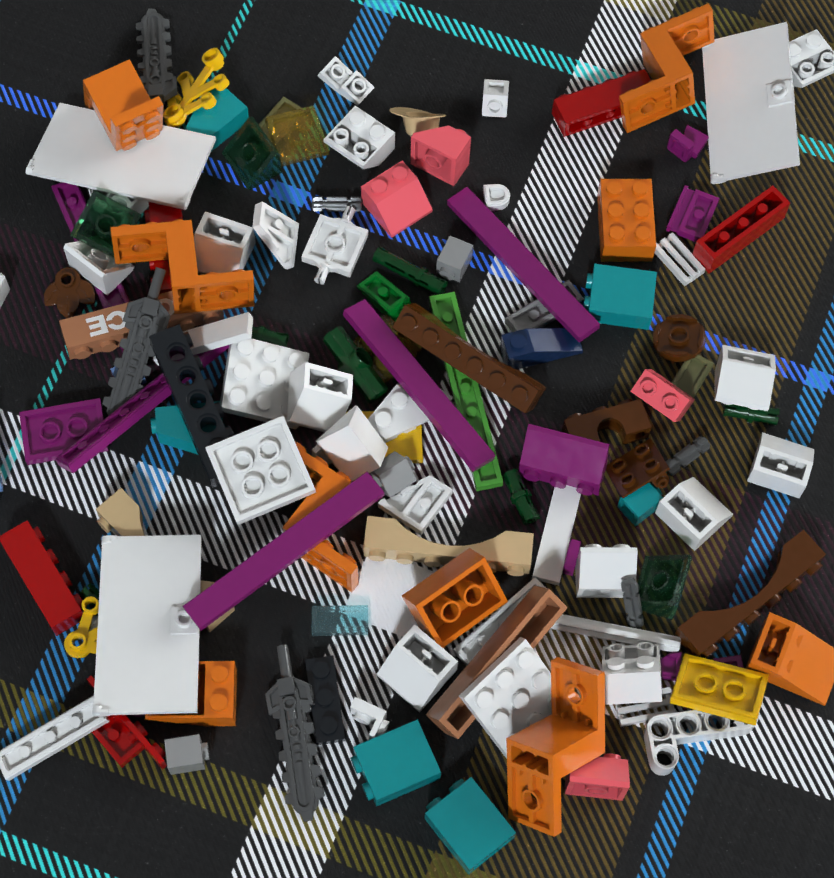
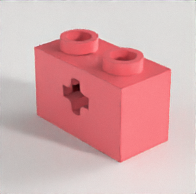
[630,369,695,422]

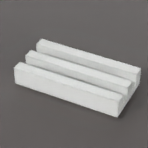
[655,232,705,287]
[615,687,677,727]

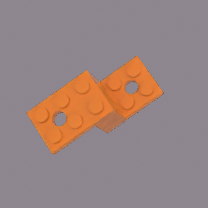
[619,3,715,133]
[83,59,164,151]
[110,219,254,314]
[282,441,358,593]
[506,657,605,837]

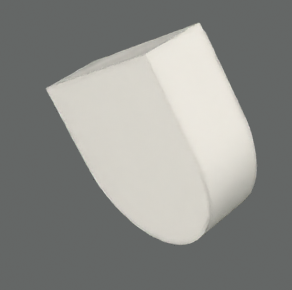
[483,184,510,211]

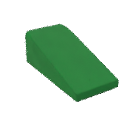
[357,271,411,324]

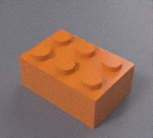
[597,179,656,262]
[402,548,508,648]

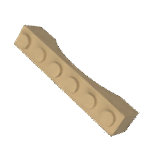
[96,488,235,632]
[363,516,534,576]

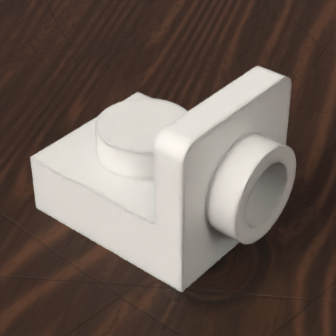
[482,79,509,118]
[350,697,389,740]

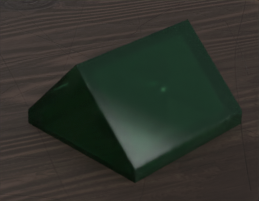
[222,117,282,190]
[70,190,141,259]
[638,554,692,620]

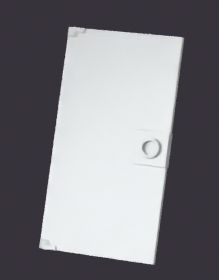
[702,22,800,184]
[26,103,216,210]
[92,535,202,716]

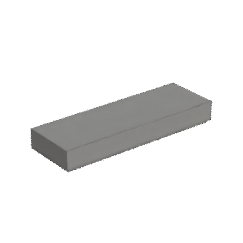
[504,280,584,332]

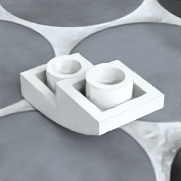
[318,56,374,105]

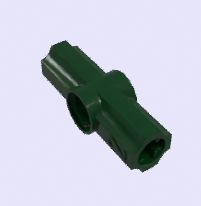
[323,326,388,404]

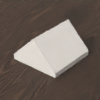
[63,237,135,296]
[316,405,388,482]

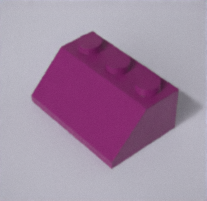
[519,424,609,496]

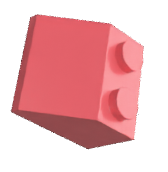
[410,125,471,186]
[361,160,433,238]
[564,753,630,801]

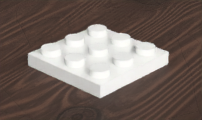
[220,338,309,429]
[205,416,316,525]
[459,637,552,759]

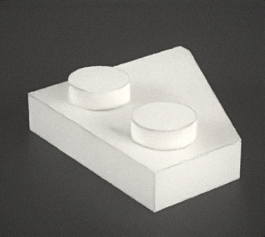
[368,384,431,443]

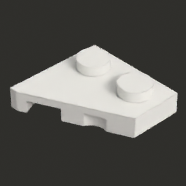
[252,202,299,270]
[378,475,453,535]

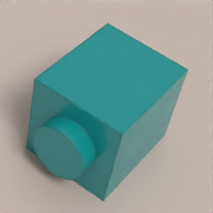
[617,483,663,527]

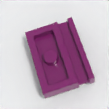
[666,185,720,242]

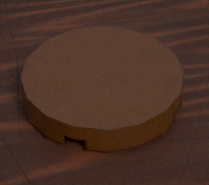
[653,314,706,362]

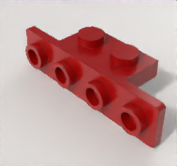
[87,675,167,770]

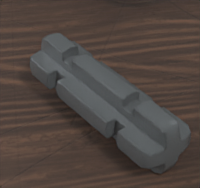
[312,196,362,212]
[666,436,710,476]
[621,577,644,628]

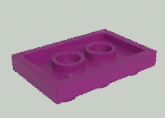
[19,398,109,465]

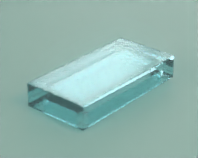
[312,605,368,636]

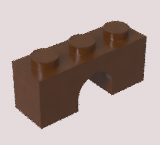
[562,399,652,445]

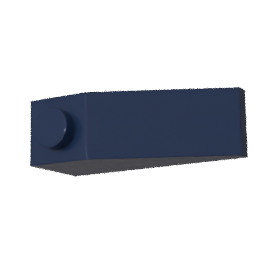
[500,328,583,369]

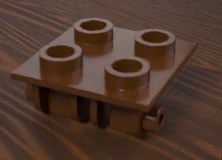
[606,438,670,498]

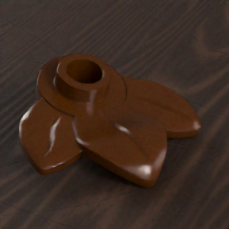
[44,267,96,318]

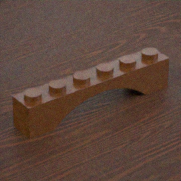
[392,303,546,413]
[674,529,826,659]

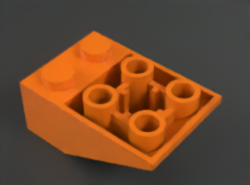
[746,612,834,706]
[145,661,237,727]

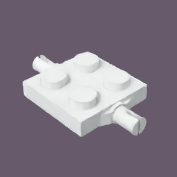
[301,206,369,285]

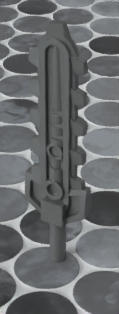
[136,9,178,105]
[102,267,171,416]
[265,645,325,822]

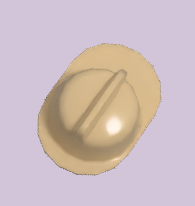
[389,107,446,136]

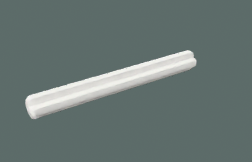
[550,614,681,652]

